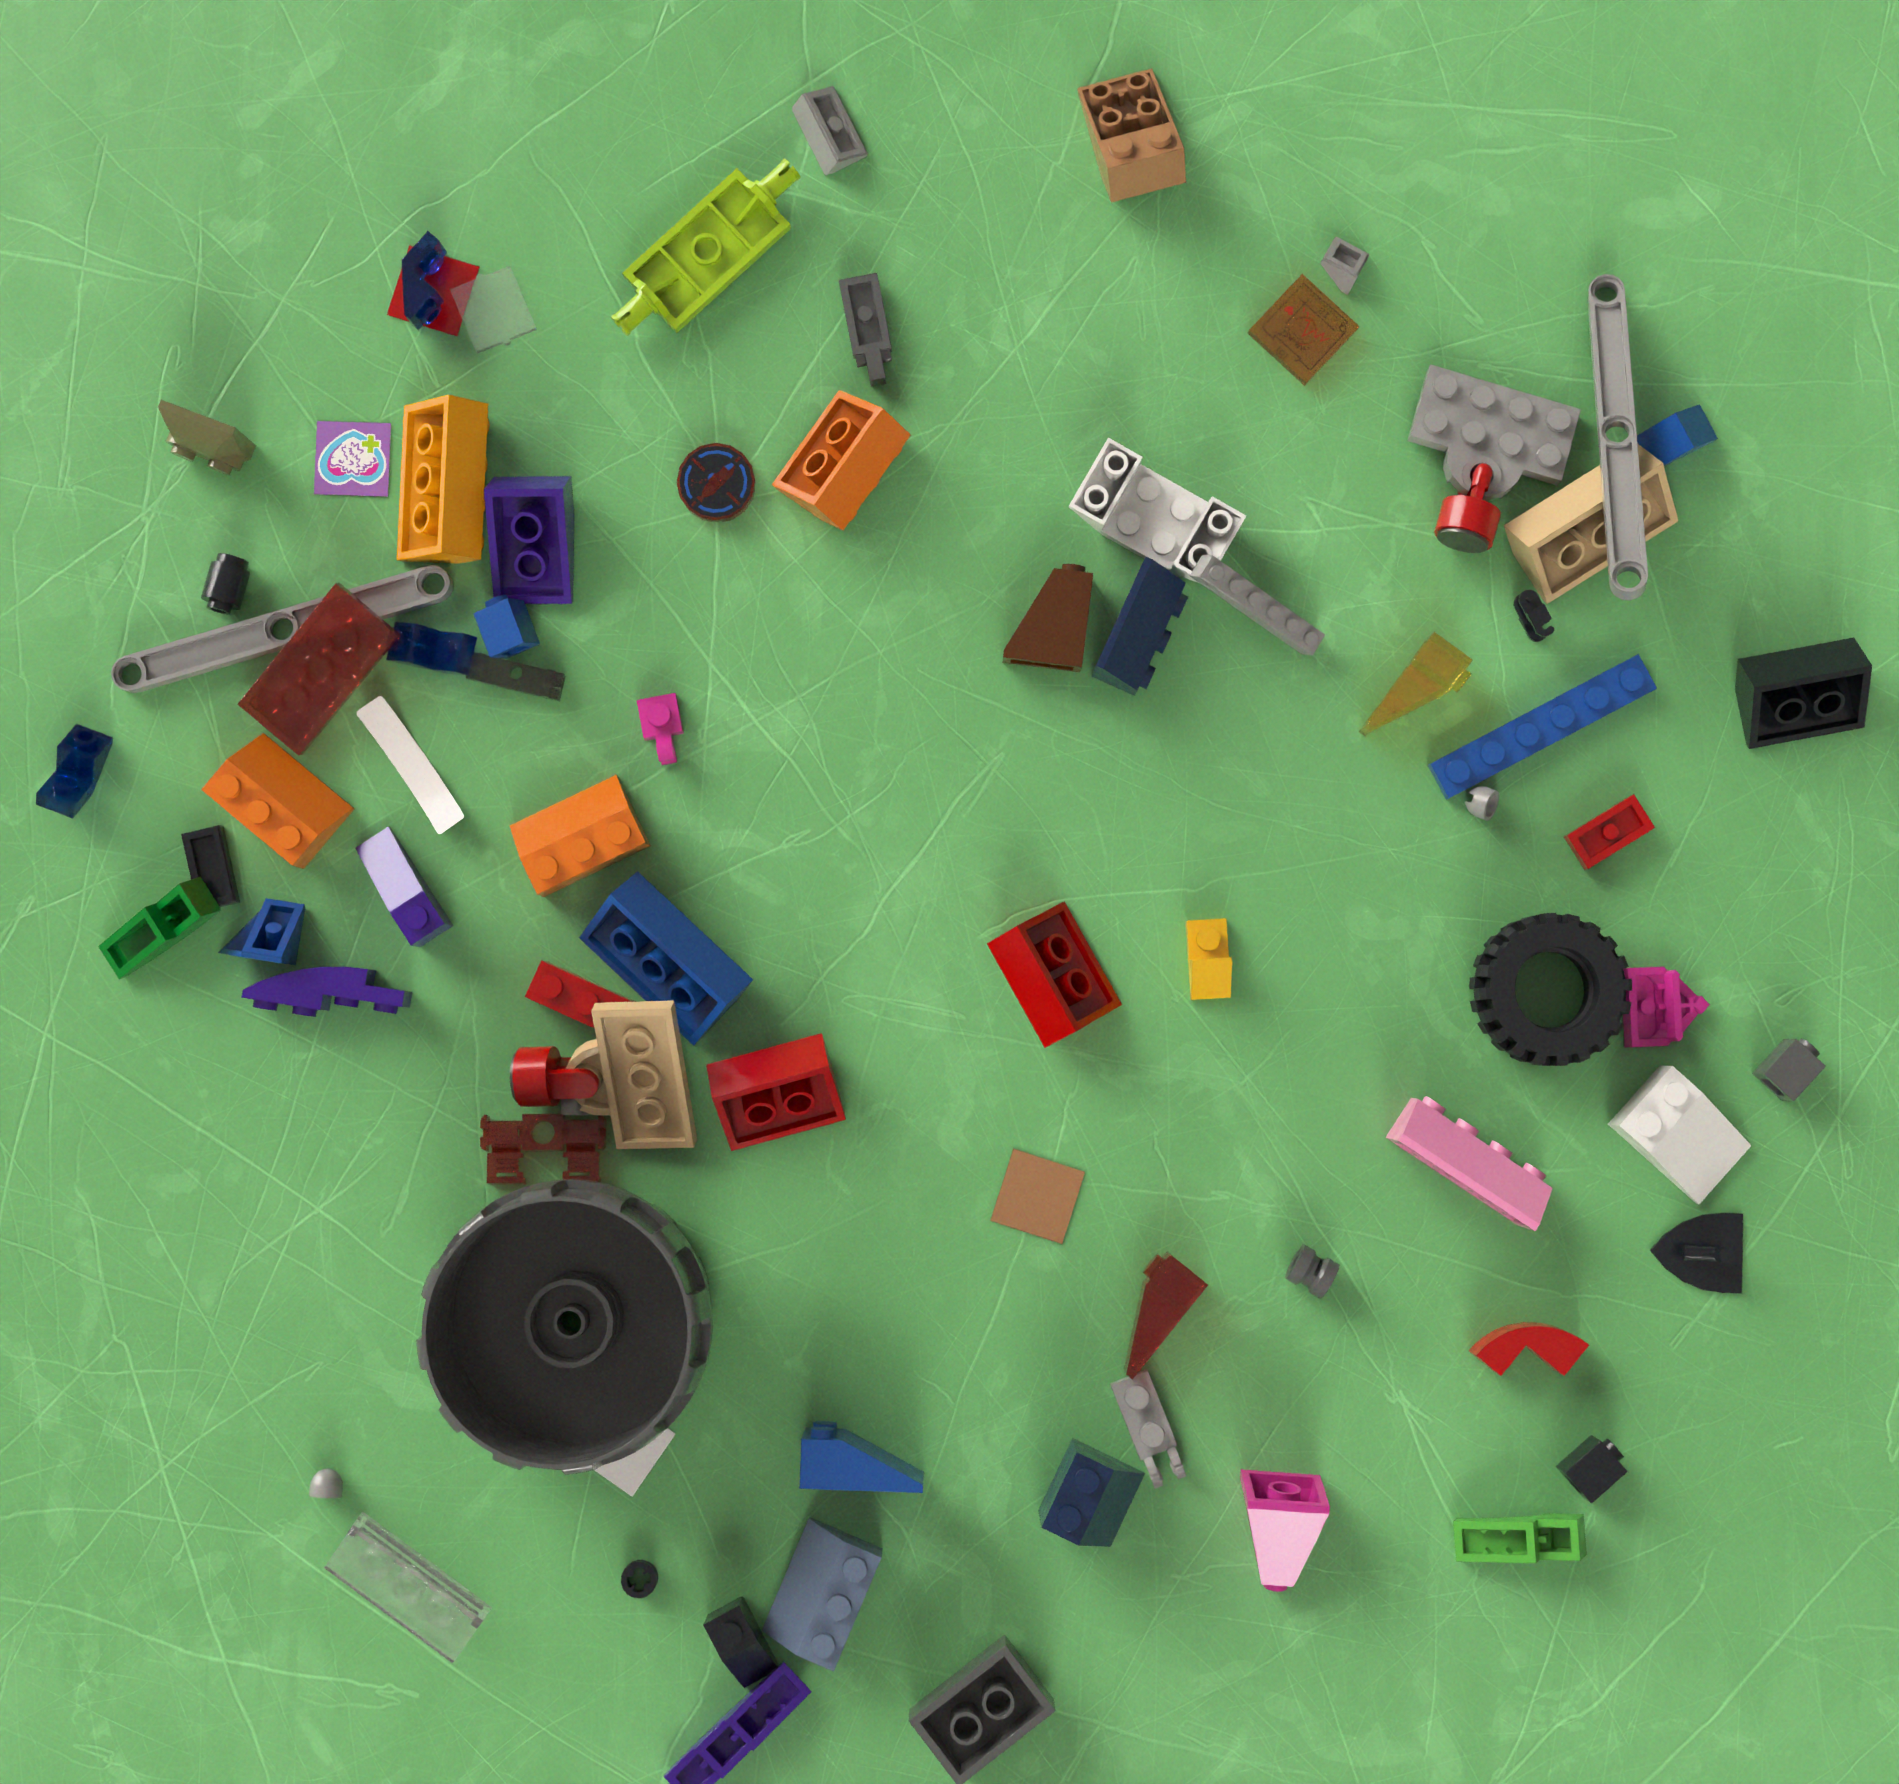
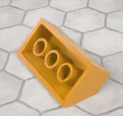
[397,395,490,564]

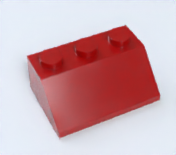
[987,901,1122,1048]
[706,1033,846,1151]

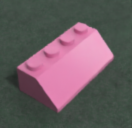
[1385,1096,1553,1231]

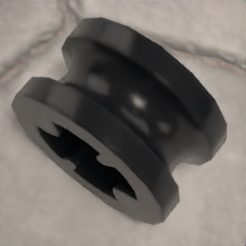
[621,1560,658,1598]

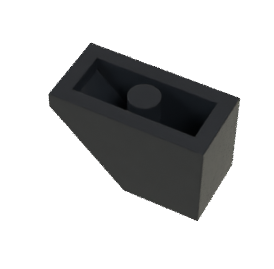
[703,1596,779,1688]

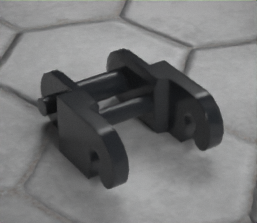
[1513,590,1554,642]

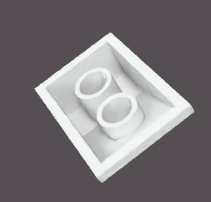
[1608,1065,1751,1205]

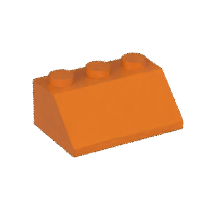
[772,390,911,531]
[201,733,355,869]
[510,775,651,897]

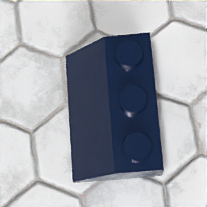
[1092,556,1189,696]

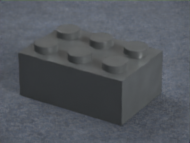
[909,1635,1056,1784]

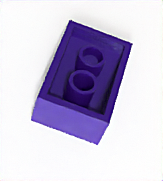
[484,476,574,604]

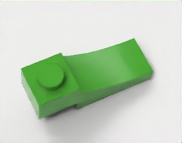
[1453,1513,1587,1563]

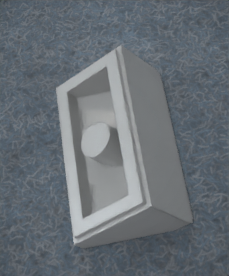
[792,86,868,175]

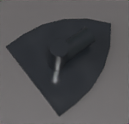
[1650,1213,1743,1294]

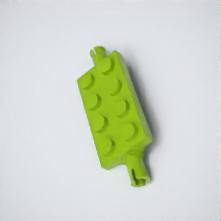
[611,158,801,336]

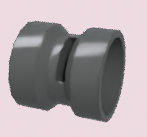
[1285,1244,1340,1299]

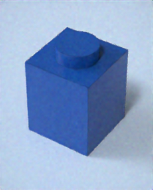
[473,595,540,659]

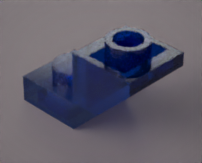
[402,231,447,330]
[386,622,477,676]
[36,724,113,818]

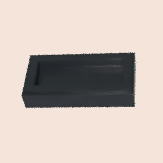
[181,825,240,907]

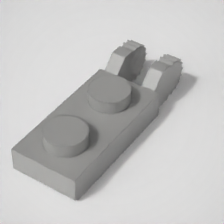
[1110,1369,1186,1489]

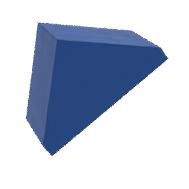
[1637,404,1718,466]

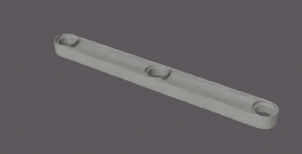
[1587,274,1648,600]
[111,565,453,693]

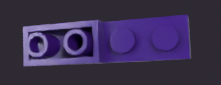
[241,967,413,1017]

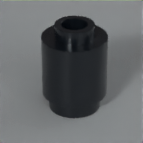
[201,553,250,615]

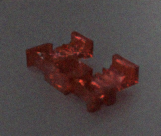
[480,1114,607,1185]

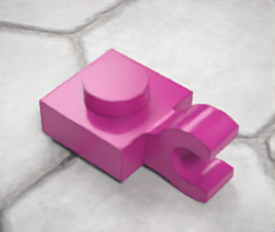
[637,693,684,766]

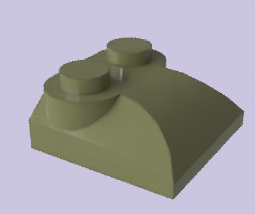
[158,400,256,475]

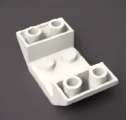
[1069,438,1246,583]

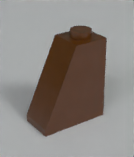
[1002,564,1093,672]

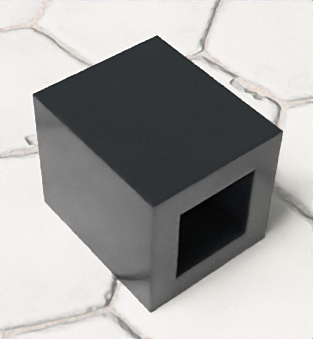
[1556,1435,1628,1504]

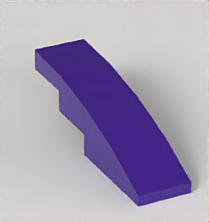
[664,1661,812,1784]

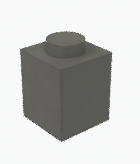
[1752,1038,1826,1101]

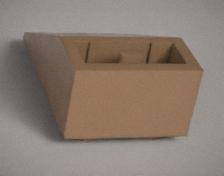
[1077,69,1186,203]

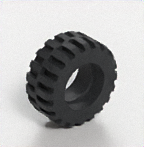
[1469,913,1632,1066]

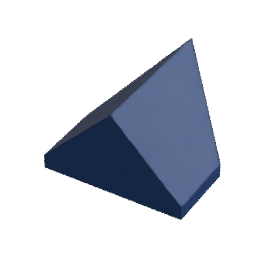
[218,898,305,965]

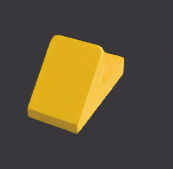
[1186,918,1232,1000]

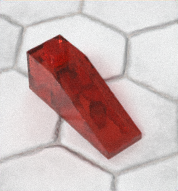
[1124,1251,1208,1380]

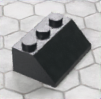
[1735,637,1872,749]

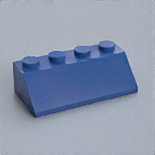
[579,871,753,1046]

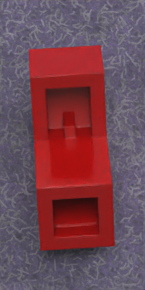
[1469,1322,1589,1376]

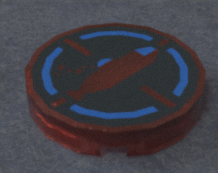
[677,443,756,522]

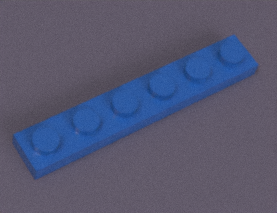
[1428,654,1657,800]

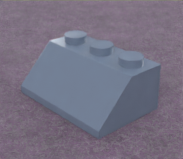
[762,1517,883,1672]

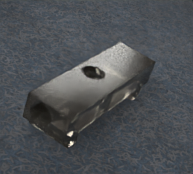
[466,652,566,702]

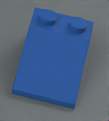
[800,1421,924,1493]

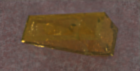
[1359,632,1473,736]

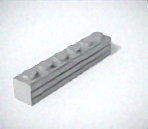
[1190,555,1325,656]

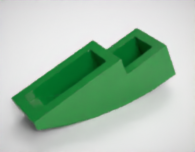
[98,877,221,979]

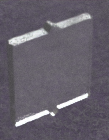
[450,266,537,354]

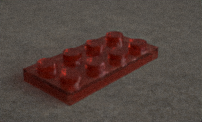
[237,583,401,756]

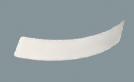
[356,696,464,834]

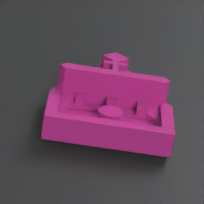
[1623,967,1710,1048]

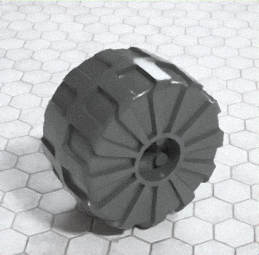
[416,1179,713,1475]

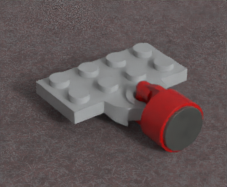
[1407,364,1581,553]

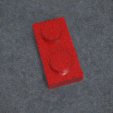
[1564,794,1655,870]

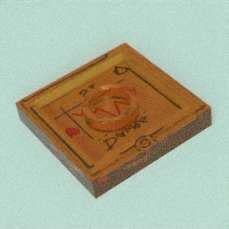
[1248,274,1360,386]

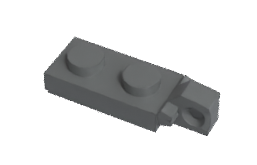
[839,273,892,387]

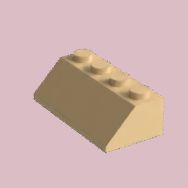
[1504,443,1678,604]

